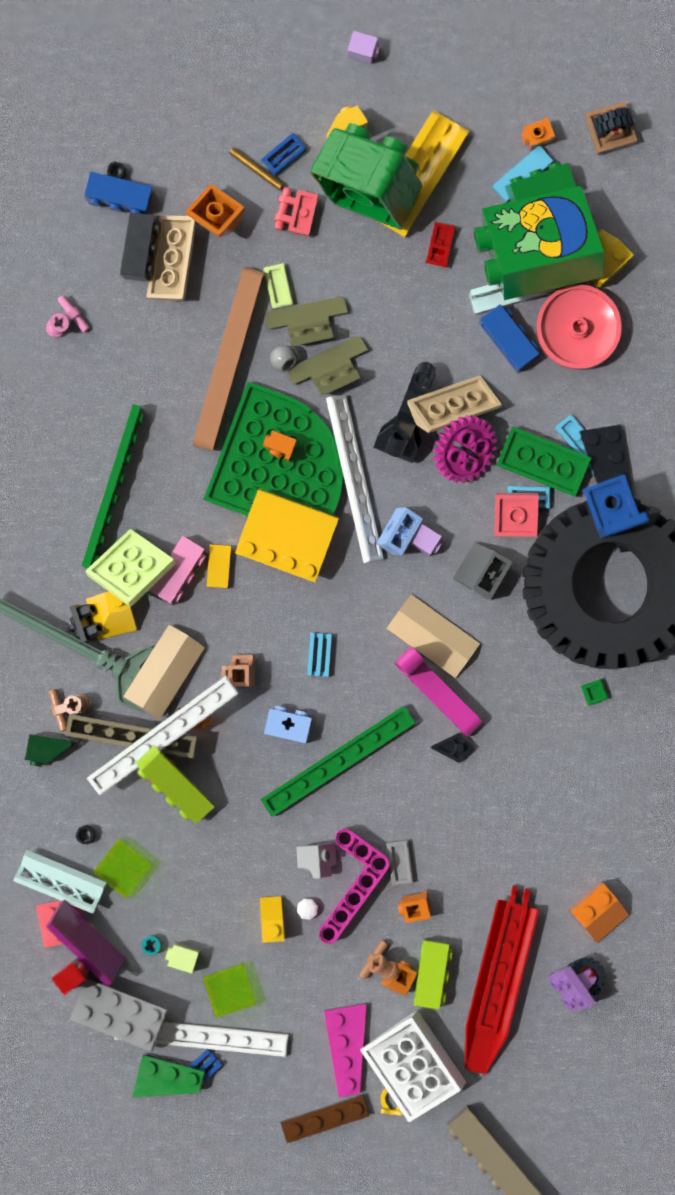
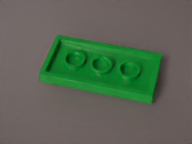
[496,426,591,497]

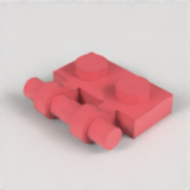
[274,188,318,237]

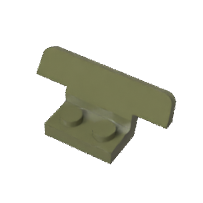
[265,297,348,346]
[288,337,368,396]

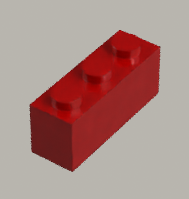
[51,958,92,996]

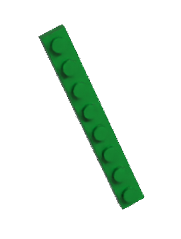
[81,404,145,569]
[260,706,415,817]

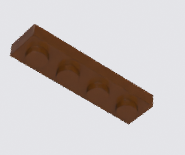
[280,1094,369,1144]

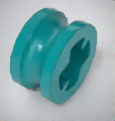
[141,935,161,955]

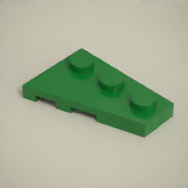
[132,1054,206,1098]

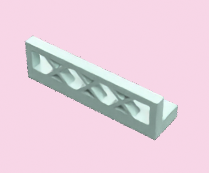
[469,284,556,315]
[13,850,106,914]

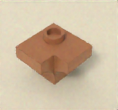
[222,655,255,687]

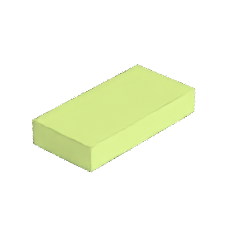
[263,263,293,310]

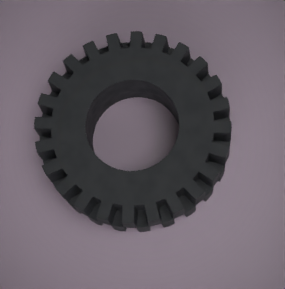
[522,496,675,669]

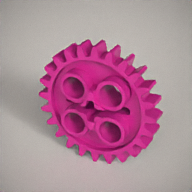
[433,415,497,484]

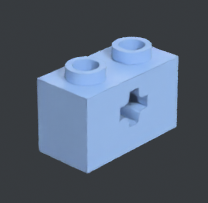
[376,507,423,555]
[264,706,312,743]

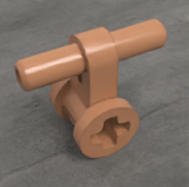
[49,689,90,732]
[359,940,398,981]

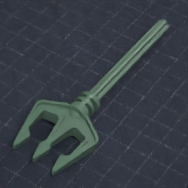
[0,599,187,716]

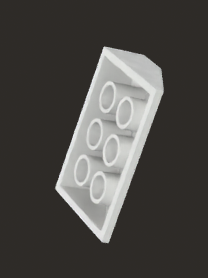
[360,1010,466,1122]

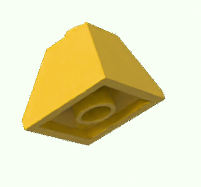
[327,106,368,138]
[86,592,137,640]

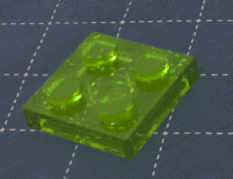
[92,838,153,899]
[202,963,257,1018]

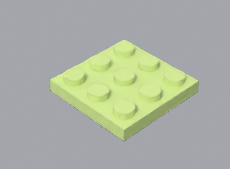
[85,529,176,607]

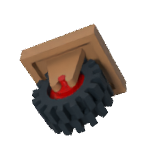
[584,101,638,155]

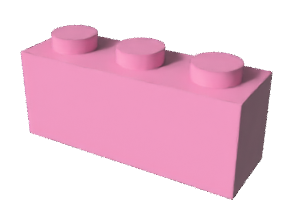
[149,536,206,605]

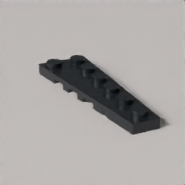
[579,424,633,553]

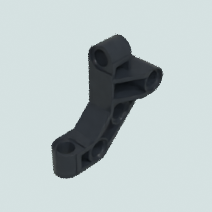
[373,362,436,463]

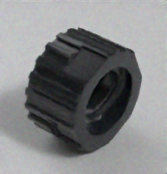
[107,161,126,179]
[76,825,96,845]

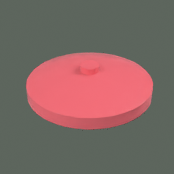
[536,285,622,370]

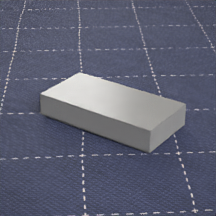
[386,840,413,886]

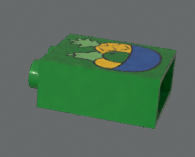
[473,185,604,300]

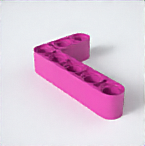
[394,646,483,737]
[319,828,389,944]

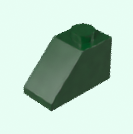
[25,734,74,767]

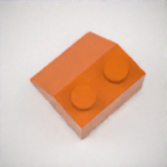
[185,184,245,237]
[569,882,629,943]

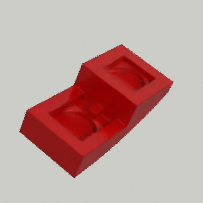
[426,222,455,268]

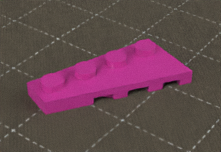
[324,1003,366,1097]

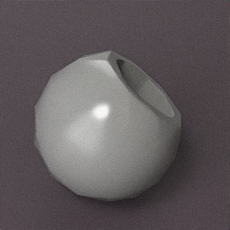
[270,345,296,372]

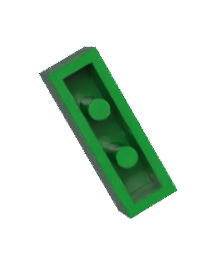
[505,161,576,202]

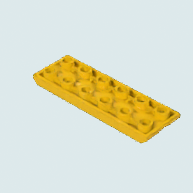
[377,110,469,238]

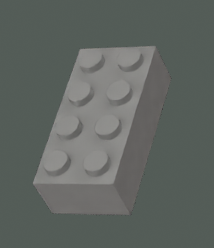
[70,979,169,1052]

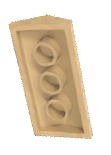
[147,215,197,302]
[407,375,502,433]
[386,594,480,678]
[123,625,205,720]

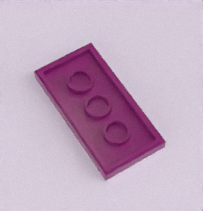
[46,899,125,986]

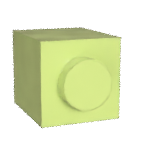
[165,943,199,973]

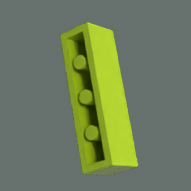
[135,745,214,824]

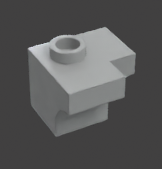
[296,843,337,879]

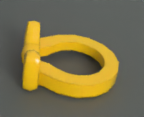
[380,1088,403,1116]

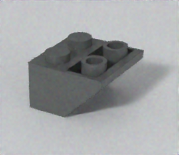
[453,542,513,600]

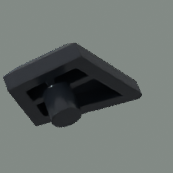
[431,733,474,763]

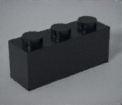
[120,212,161,282]

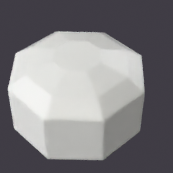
[297,898,318,920]

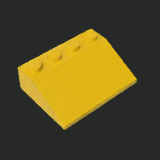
[235,489,339,582]

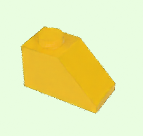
[260,896,285,943]

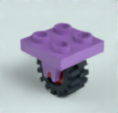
[547,957,607,1012]

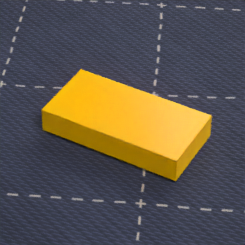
[206,544,231,589]

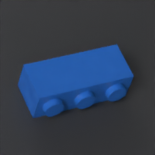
[84,171,154,214]
[479,304,539,373]

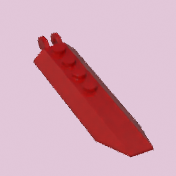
[464,885,539,1075]

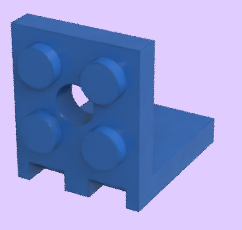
[583,475,648,539]

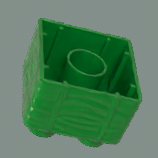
[309,123,422,230]

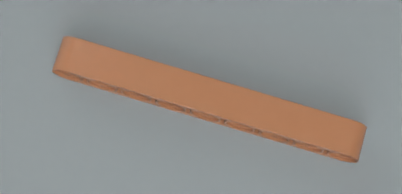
[193,267,265,451]

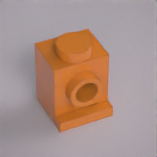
[521,117,555,150]
[263,431,297,462]
[398,890,432,923]
[381,960,417,996]

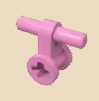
[46,295,89,338]

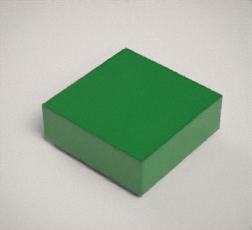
[580,679,609,706]

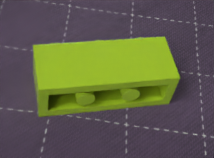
[413,939,452,1010]

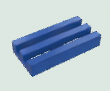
[261,133,307,176]
[189,1049,222,1095]

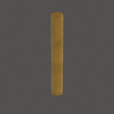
[229,147,284,191]

